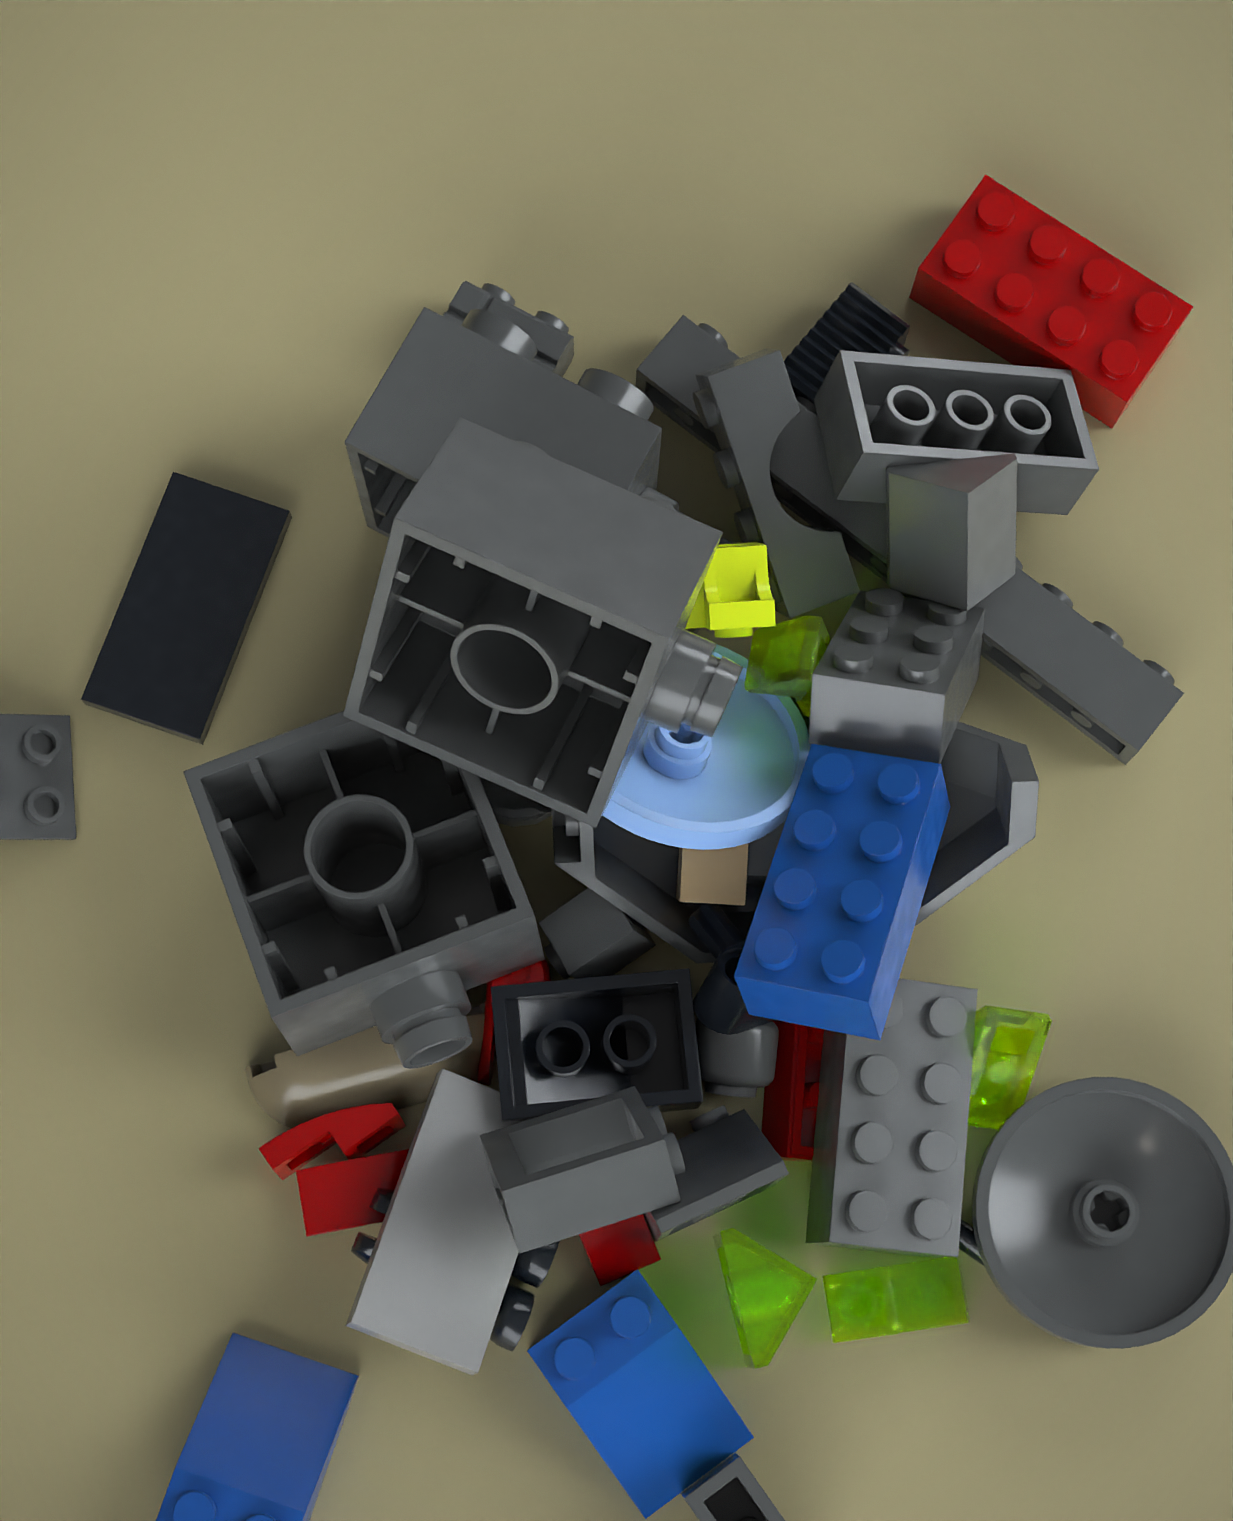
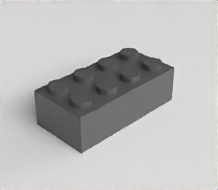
[814,350,1099,515]
[805,978,978,1258]

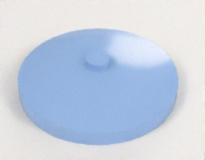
[602,644,811,850]

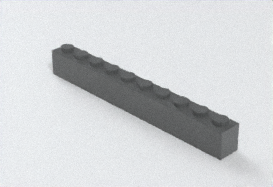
[636,315,1184,765]

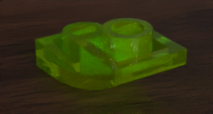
[822,1255,970,1343]

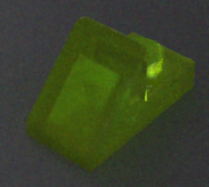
[744,615,831,717]
[968,1005,1052,1129]

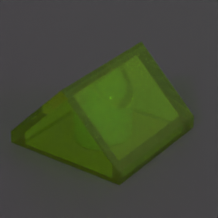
[713,1228,818,1369]

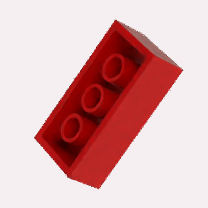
[909,175,1193,429]

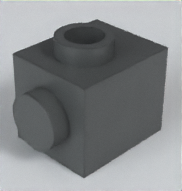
[539,888,656,980]

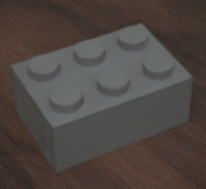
[809,588,985,764]

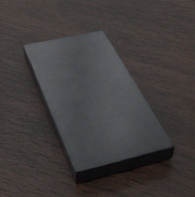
[81,472,292,745]

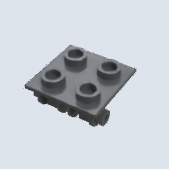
[0,714,76,840]

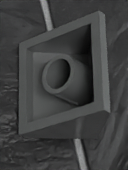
[886,453,1018,611]

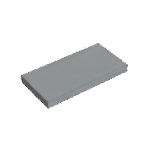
[345,1068,526,1375]

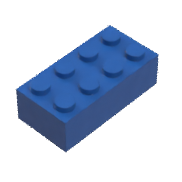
[734,744,951,1040]

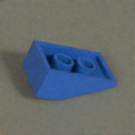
[527,1269,754,1519]
[156,1333,359,1521]

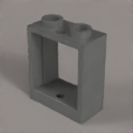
[480,1086,685,1254]

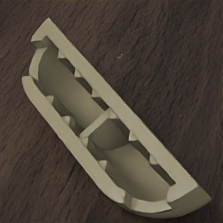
[245,1002,497,1128]

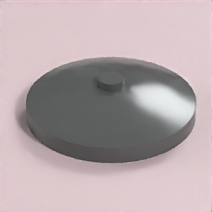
[972,1077,1233,1349]

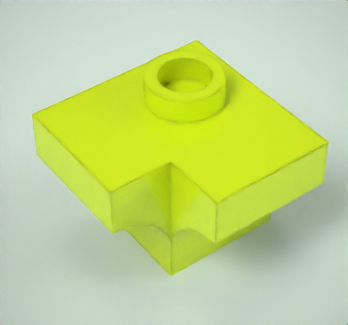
[685,542,776,638]

